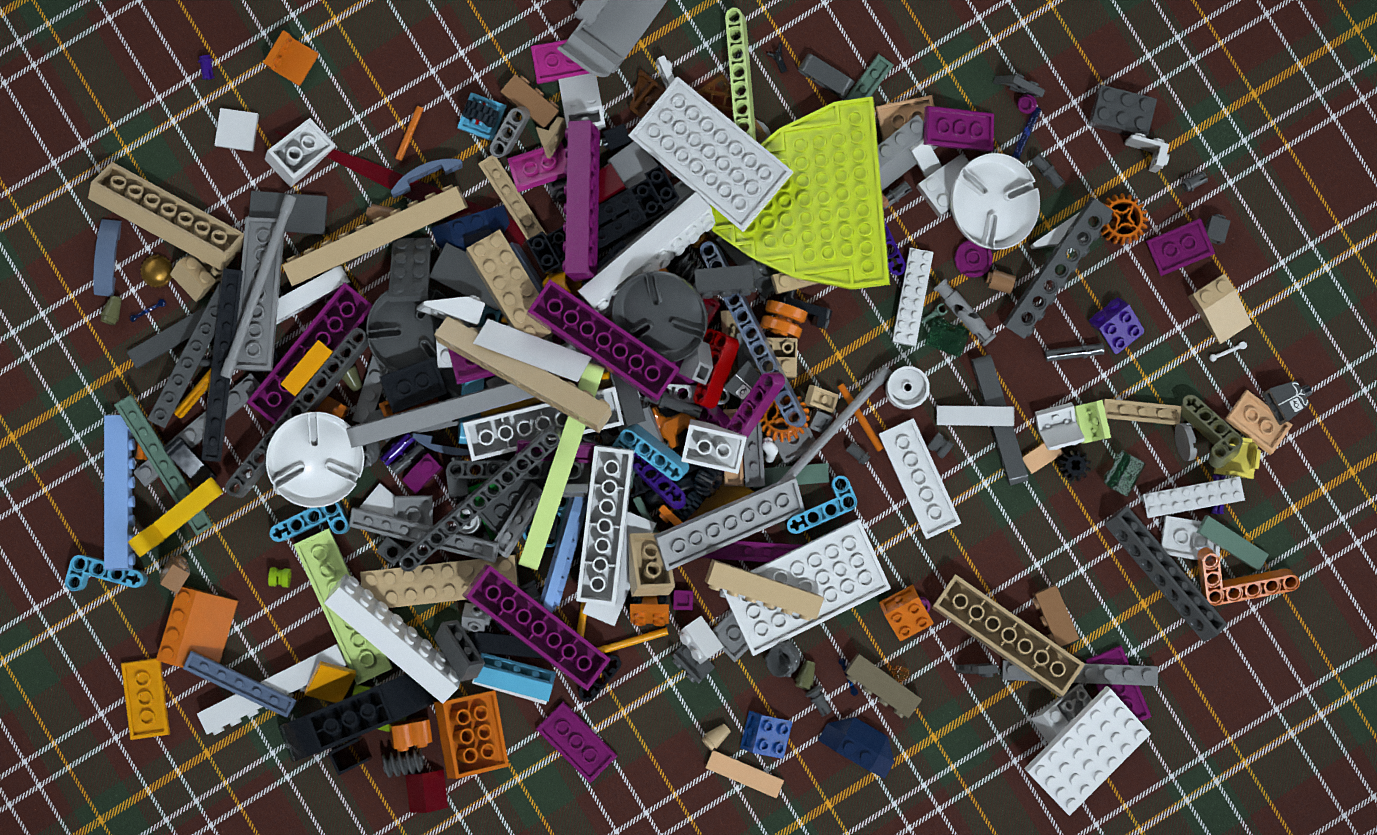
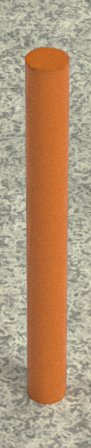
[837,383,884,452]

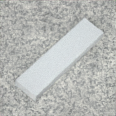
[937,406,1014,426]

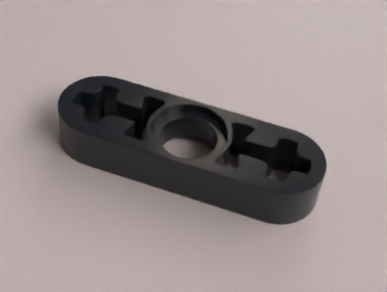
[579,655,621,702]

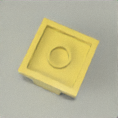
[1214,437,1261,479]

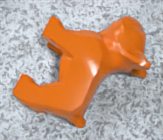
[651,407,696,449]

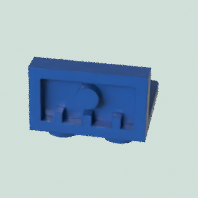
[740,711,792,759]

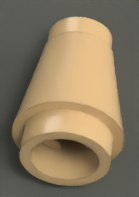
[702,723,731,751]

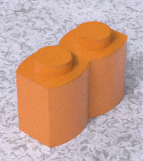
[389,717,432,751]

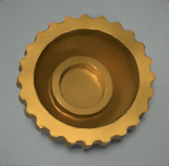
[140,255,173,288]

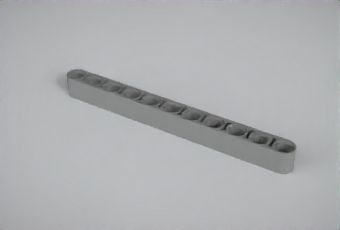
[346,371,550,448]

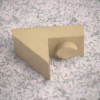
[536,117,567,159]
[804,385,839,413]

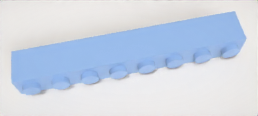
[104,415,135,571]

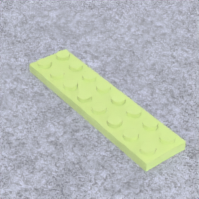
[294,528,393,685]

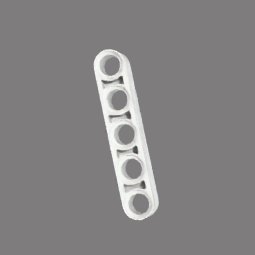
[276,266,351,325]

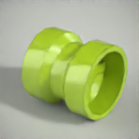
[268,567,291,588]

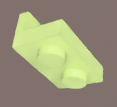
[1074,400,1111,444]

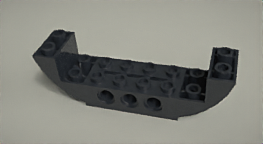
[526,164,680,274]
[278,673,434,762]

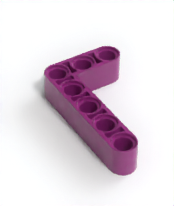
[697,372,785,440]

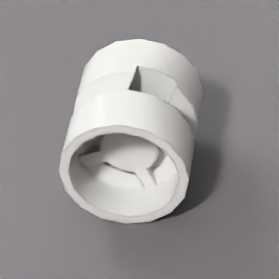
[454,509,482,534]

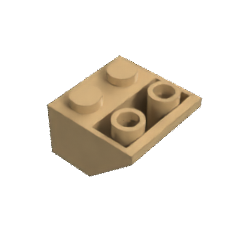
[170,254,222,302]
[758,338,797,378]

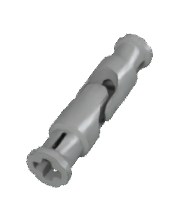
[933,279,997,346]

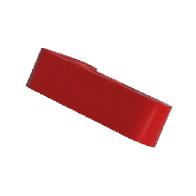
[693,329,739,409]

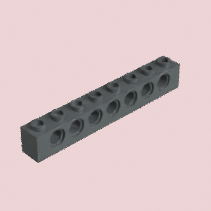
[1003,197,1113,339]
[147,282,221,428]
[1104,506,1228,642]

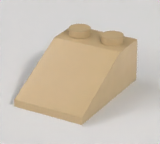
[1188,274,1252,345]
[629,533,675,597]

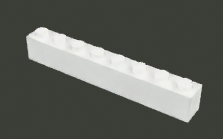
[197,644,348,735]

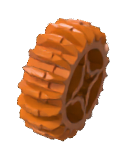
[1096,193,1149,245]
[759,396,810,443]

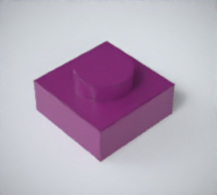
[673,590,693,610]

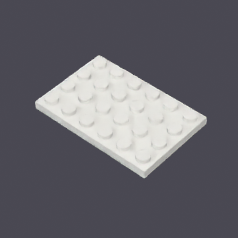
[1024,686,1151,816]

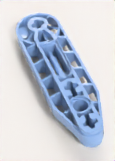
[540,476,591,613]

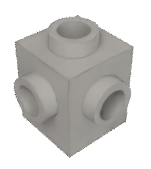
[462,602,491,633]

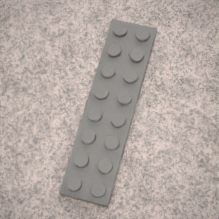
[234,217,285,371]
[654,476,805,571]

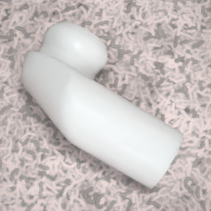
[762,437,778,463]

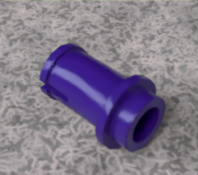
[198,55,215,80]

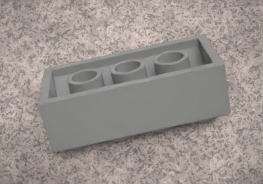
[878,115,937,190]

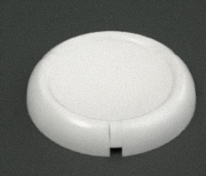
[950,153,1040,250]
[266,412,364,508]

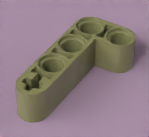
[1181,395,1243,468]

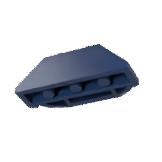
[431,205,510,252]
[818,717,894,779]

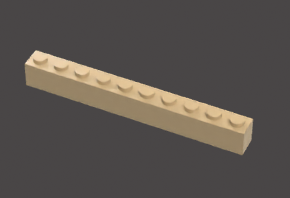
[282,184,468,286]
[434,316,612,433]

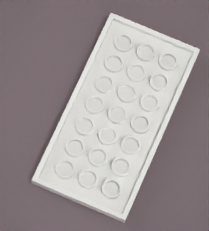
[628,76,794,232]
[721,519,891,656]

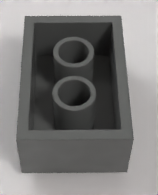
[1088,85,1157,137]

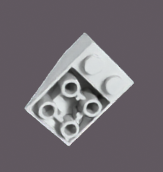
[558,73,606,130]
[1031,683,1092,744]

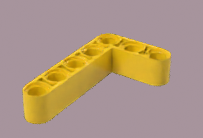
[127,477,224,557]

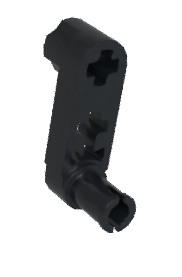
[779,290,833,330]

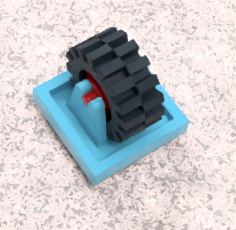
[457,92,507,141]

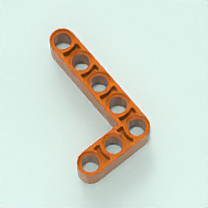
[1197,547,1300,606]

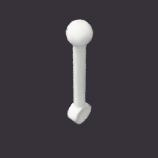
[1209,342,1247,362]

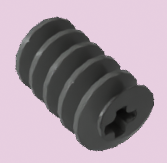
[673,253,702,288]
[382,749,424,778]

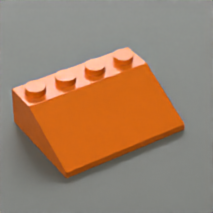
[156,585,238,668]
[434,690,509,779]

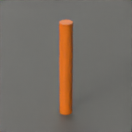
[395,106,424,161]

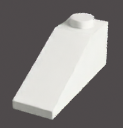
[1030,212,1085,249]

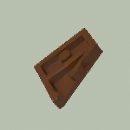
[629,69,666,120]

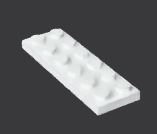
[878,418,961,539]

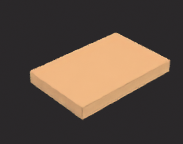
[876,95,934,141]
[1224,390,1292,455]

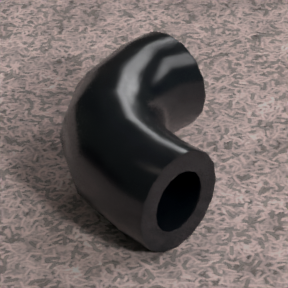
[645,474,695,508]

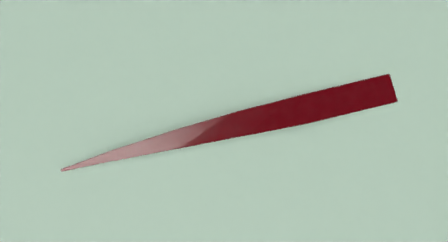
[275,131,525,247]

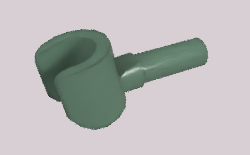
[922,303,948,323]

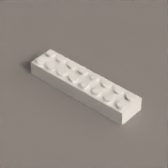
[891,248,933,347]
[1143,476,1245,518]

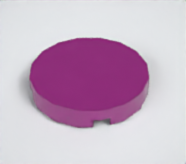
[954,241,993,278]

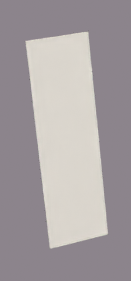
[473,319,592,382]
[583,512,656,626]

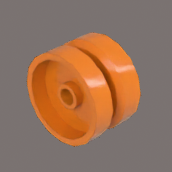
[760,300,808,339]

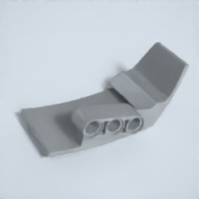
[557,0,667,77]

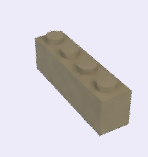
[844,653,922,718]

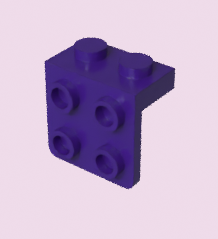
[1088,297,1144,354]

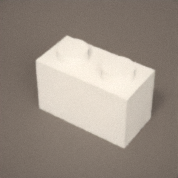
[678,616,724,664]

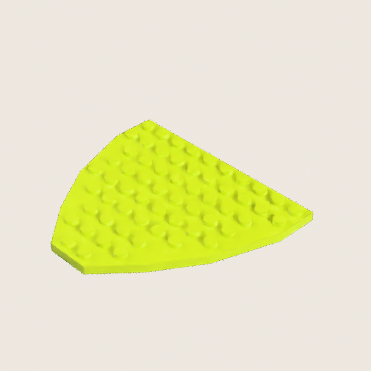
[710,97,890,290]

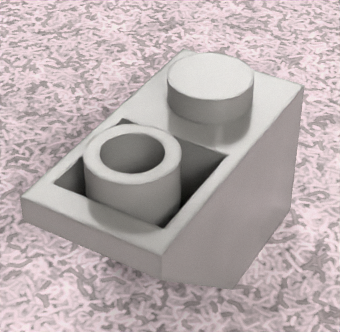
[679,341,713,385]

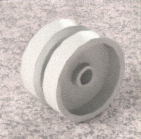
[885,366,929,409]

